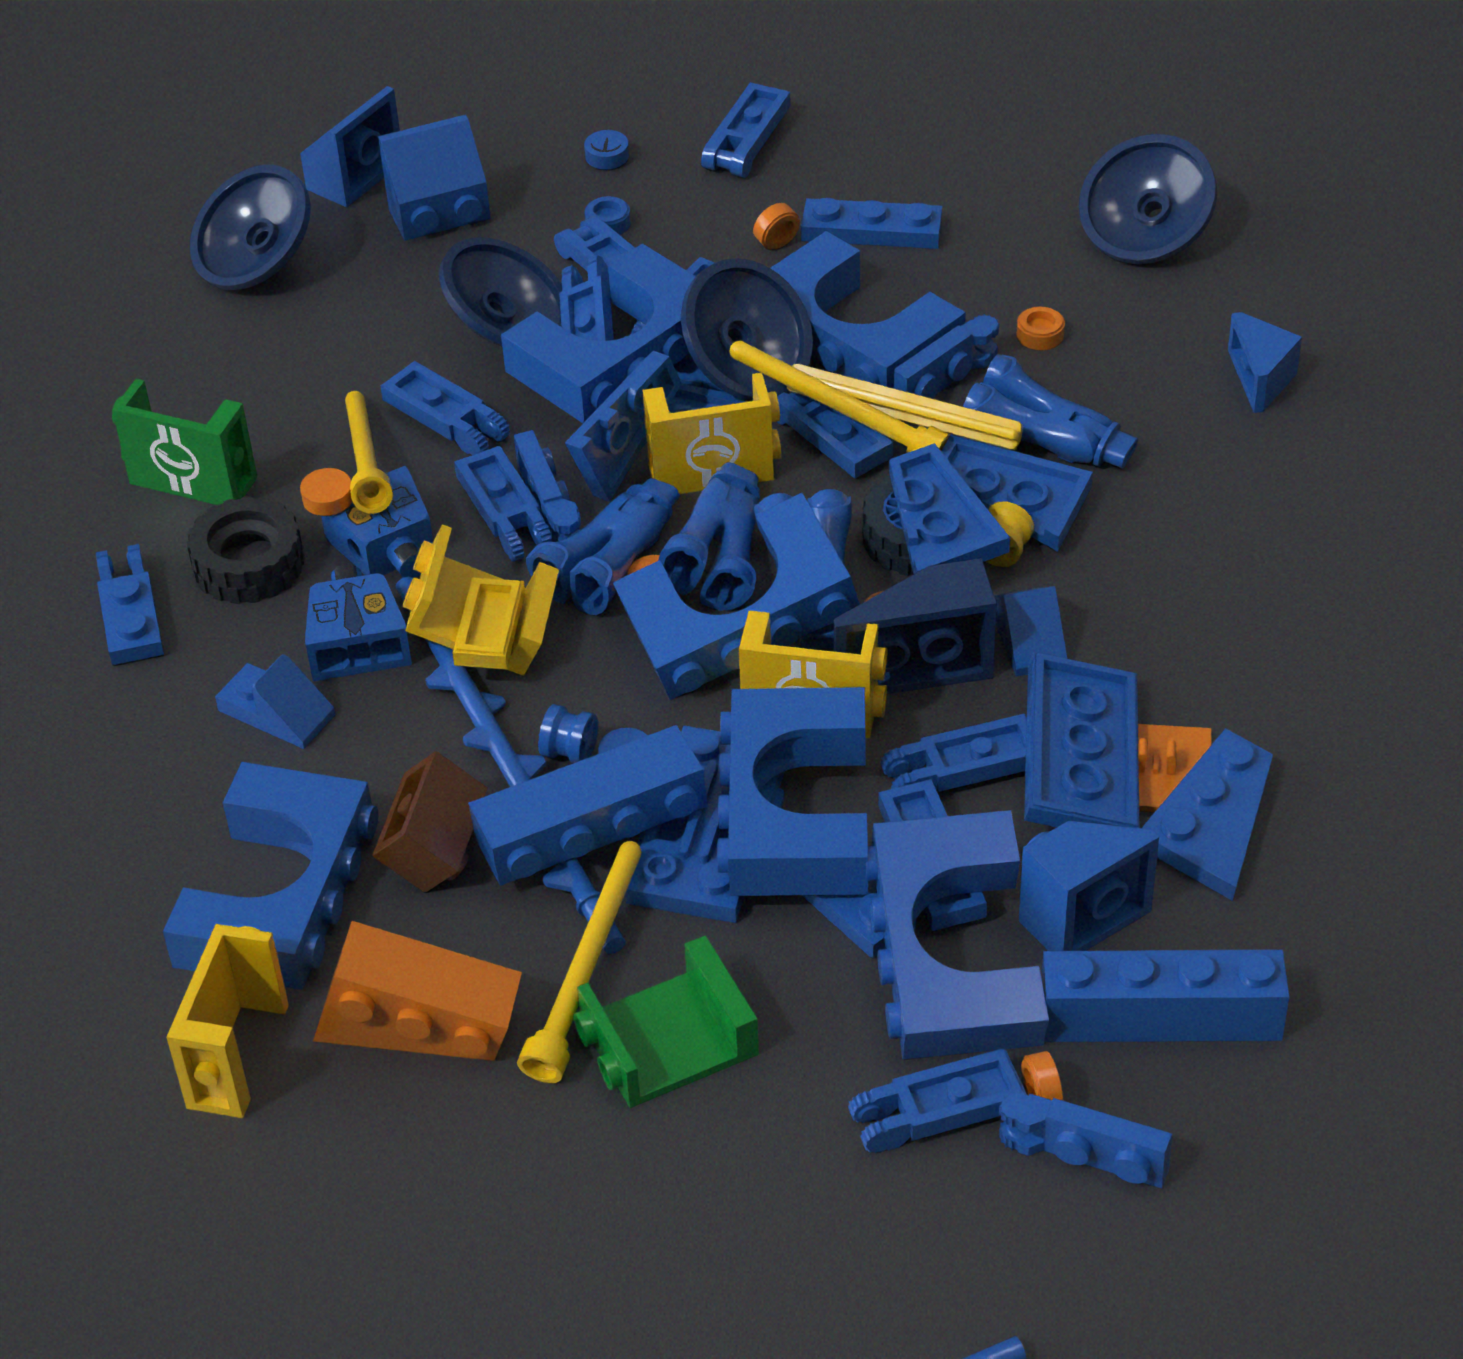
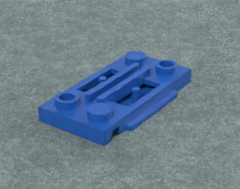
[625,726,785,923]

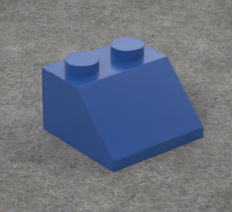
[300,86,400,208]
[378,114,491,241]
[1019,821,1159,951]

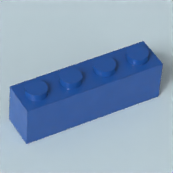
[468,725,708,886]
[1042,950,1289,1042]

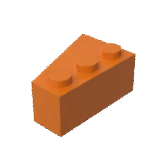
[313,921,522,1061]

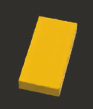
[453,577,525,670]

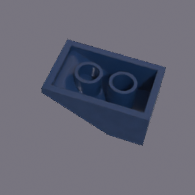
[834,558,996,694]

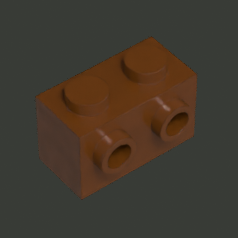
[372,751,488,893]

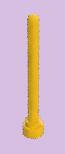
[729,341,949,452]
[345,391,393,514]
[517,841,641,1083]

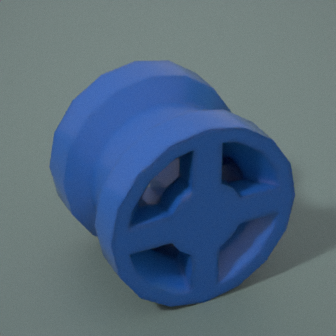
[538,704,599,764]

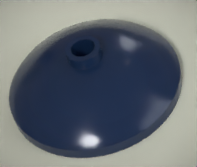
[1079,134,1217,264]
[190,165,311,290]
[439,237,562,347]
[681,258,813,400]

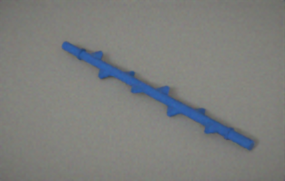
[395,577,625,954]

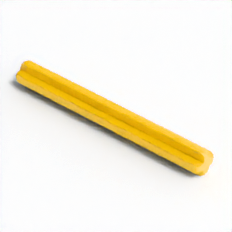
[787,363,1023,450]

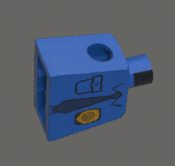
[321,466,433,578]
[305,564,412,681]

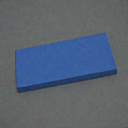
[1024,652,1140,828]

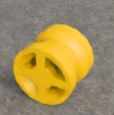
[986,501,1034,567]

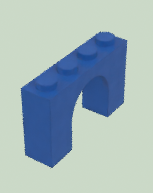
[771,231,966,388]
[501,243,696,423]
[613,493,860,700]
[717,687,868,896]
[163,762,379,990]
[866,810,1049,1060]

